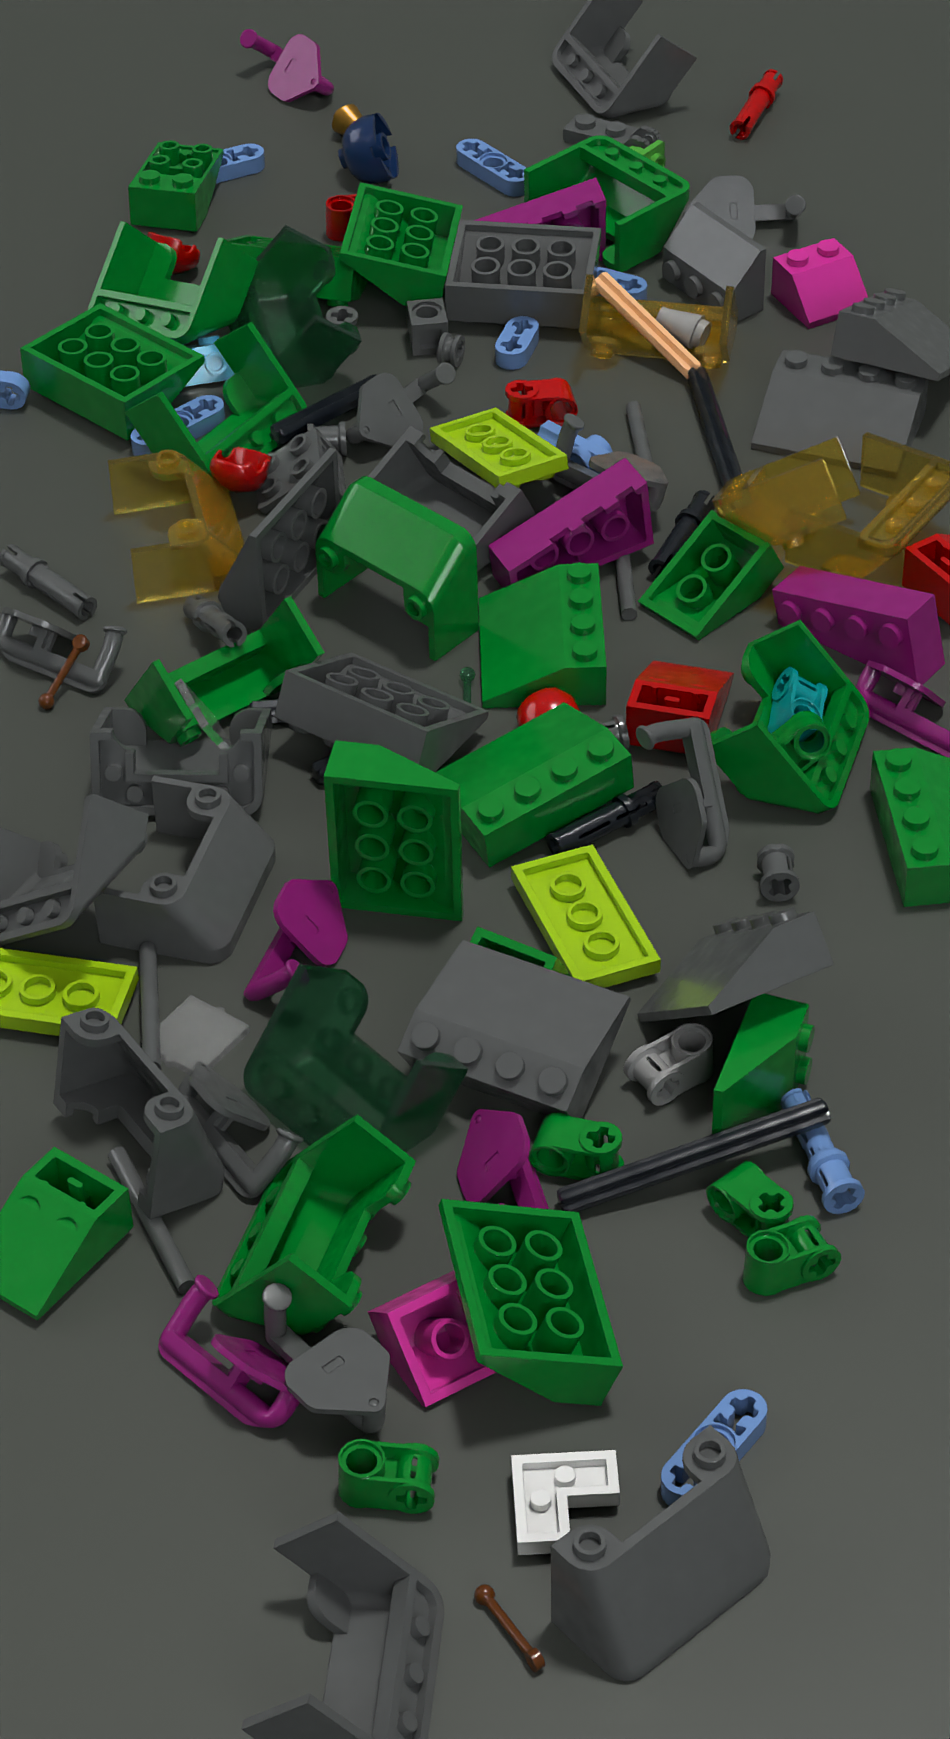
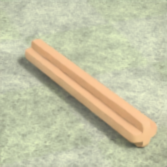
[593,272,702,380]

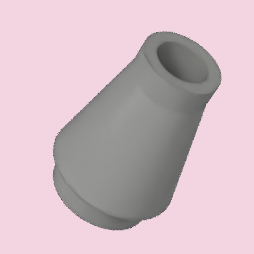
[656,306,712,350]

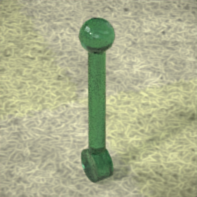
[459,667,476,703]

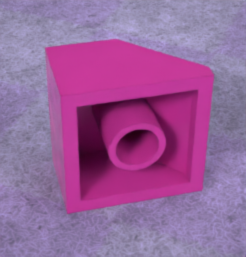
[771,238,868,329]
[368,1270,496,1407]

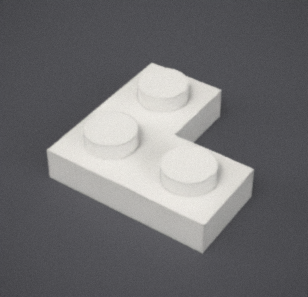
[511,1450,620,1555]

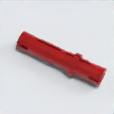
[730,69,783,140]

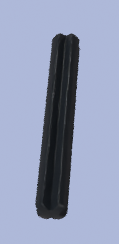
[269,374,376,445]

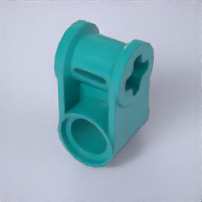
[767,667,828,742]

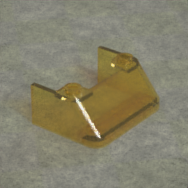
[579,274,739,369]
[785,432,950,579]
[712,436,861,550]
[108,450,244,604]

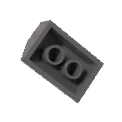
[662,202,766,325]

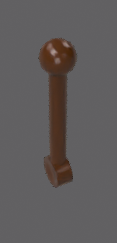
[38,634,90,709]
[474,1584,545,1672]

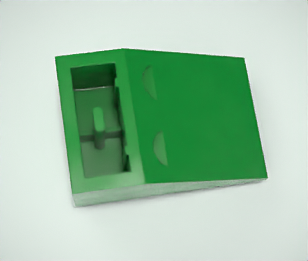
[128,140,224,232]
[0,1147,134,1321]

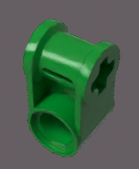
[771,711,832,772]
[528,1112,624,1180]
[706,1161,794,1238]
[742,1215,841,1296]
[338,1439,440,1514]

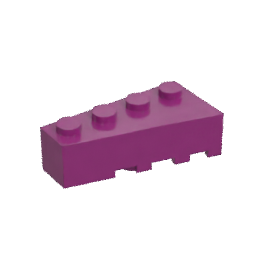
[474,178,606,261]
[488,458,654,588]
[772,566,945,685]

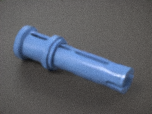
[781,1088,865,1214]

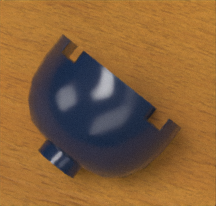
[338,113,399,184]

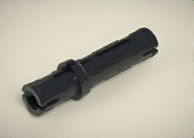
[648,490,717,578]
[546,781,662,855]

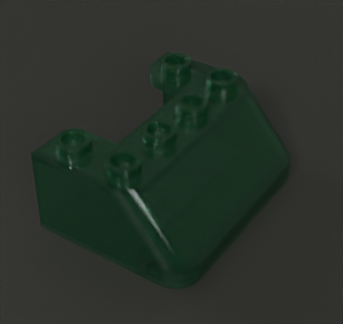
[228,225,362,388]
[243,964,469,1152]

